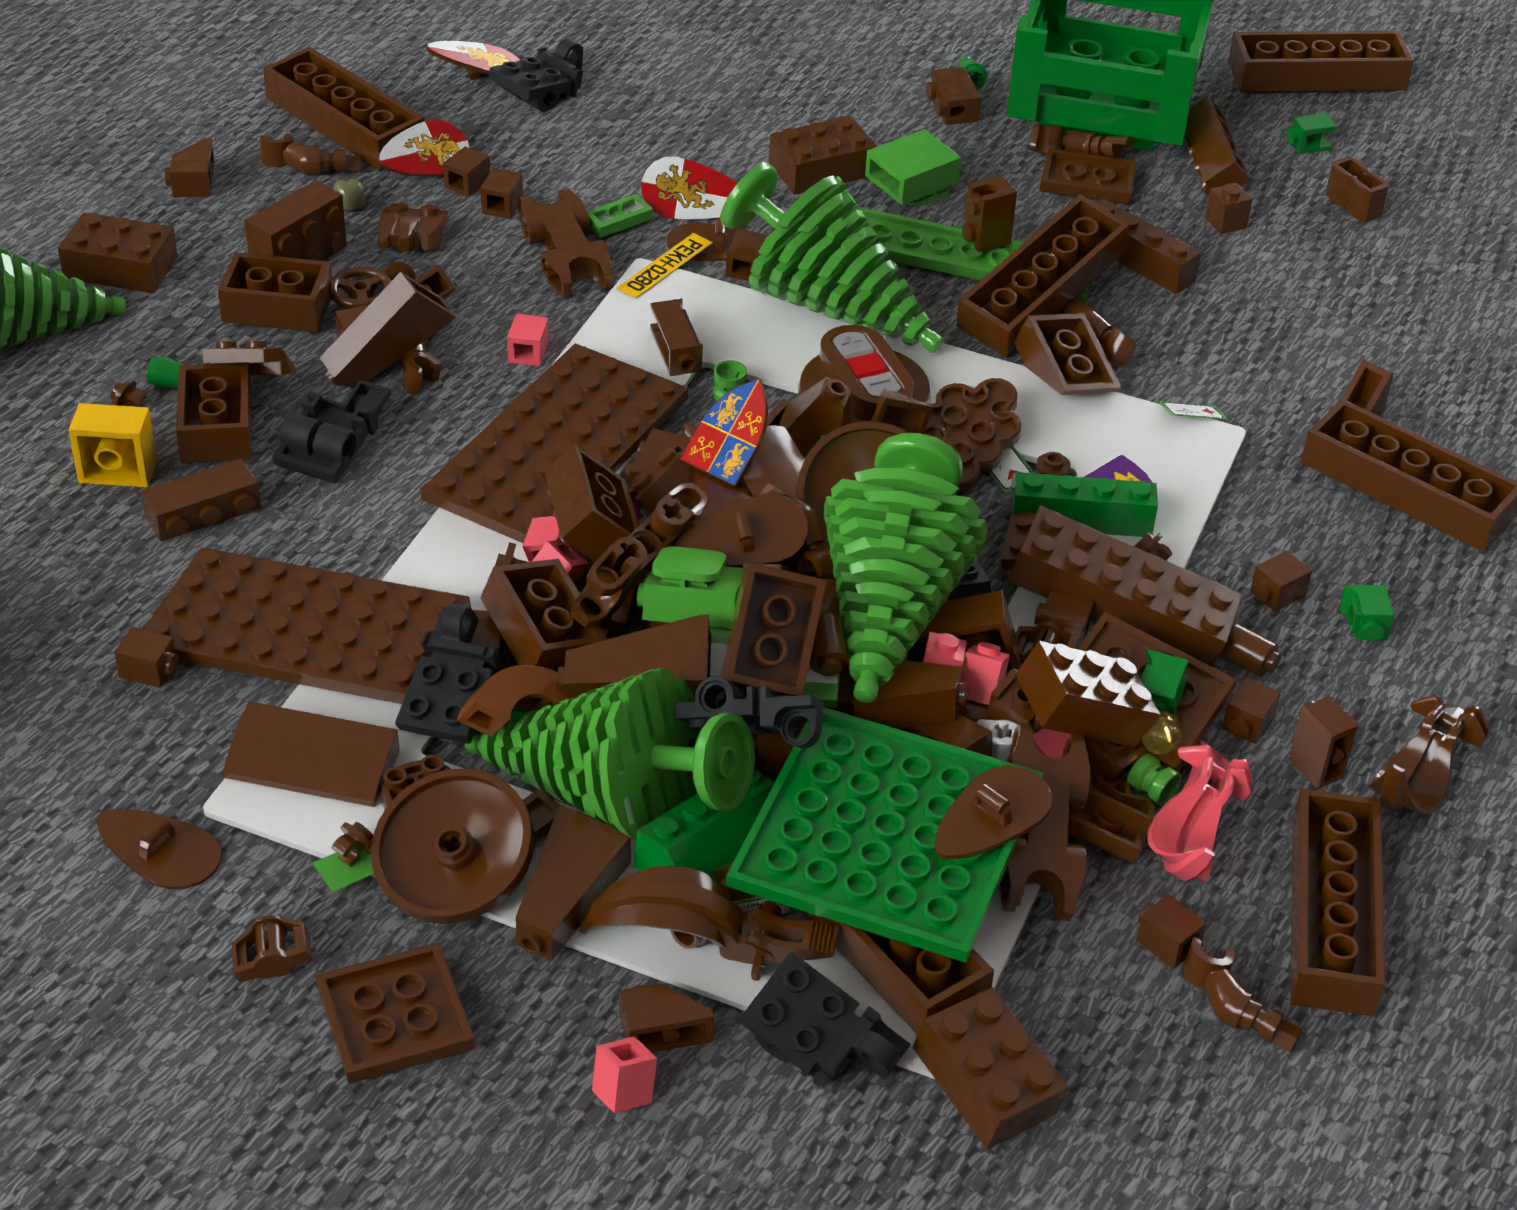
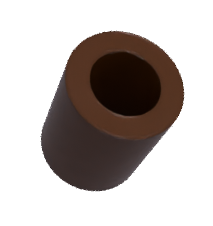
[810,613,849,677]
[1221,624,1281,677]

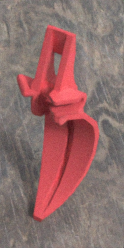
[1147,740,1253,884]

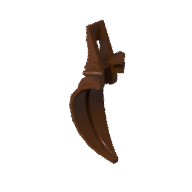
[1367,695,1491,814]
[579,866,839,981]

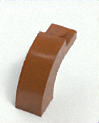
[457,665,567,737]

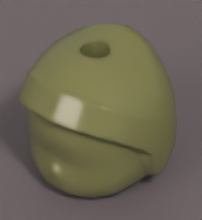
[333,178,366,211]

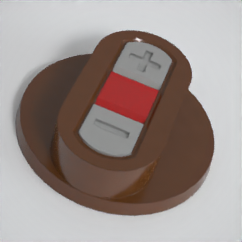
[798,325,931,423]

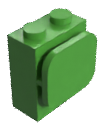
[865,129,962,206]
[637,547,743,629]

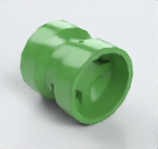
[713,360,747,402]
[1127,753,1182,806]

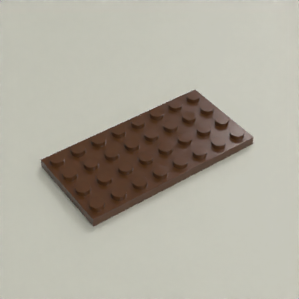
[421,343,688,543]
[143,547,471,704]

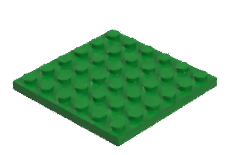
[726,707,1044,963]

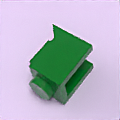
[1286,109,1337,154]
[1339,585,1394,641]
[1141,649,1188,717]

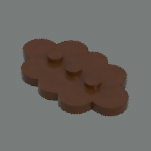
[924,378,1021,493]

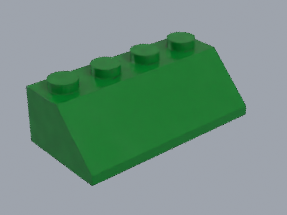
[1011,472,1158,537]
[633,769,775,882]

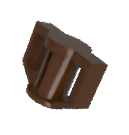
[1016,620,1085,664]
[232,915,312,982]

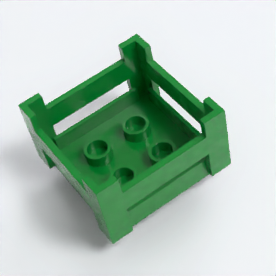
[1006,0,1214,150]

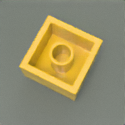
[68,403,157,487]

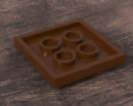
[315,942,475,1084]

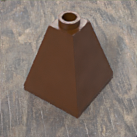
[778,377,852,458]

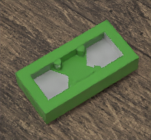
[587,194,653,238]

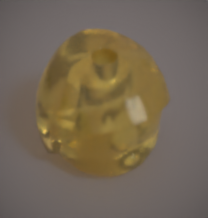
[1141,711,1183,755]

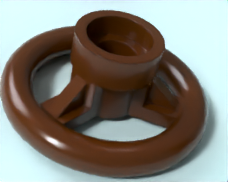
[328,267,392,308]

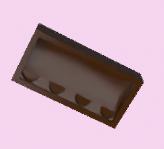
[741,425,805,498]
[223,701,400,807]

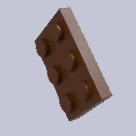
[1040,148,1137,204]

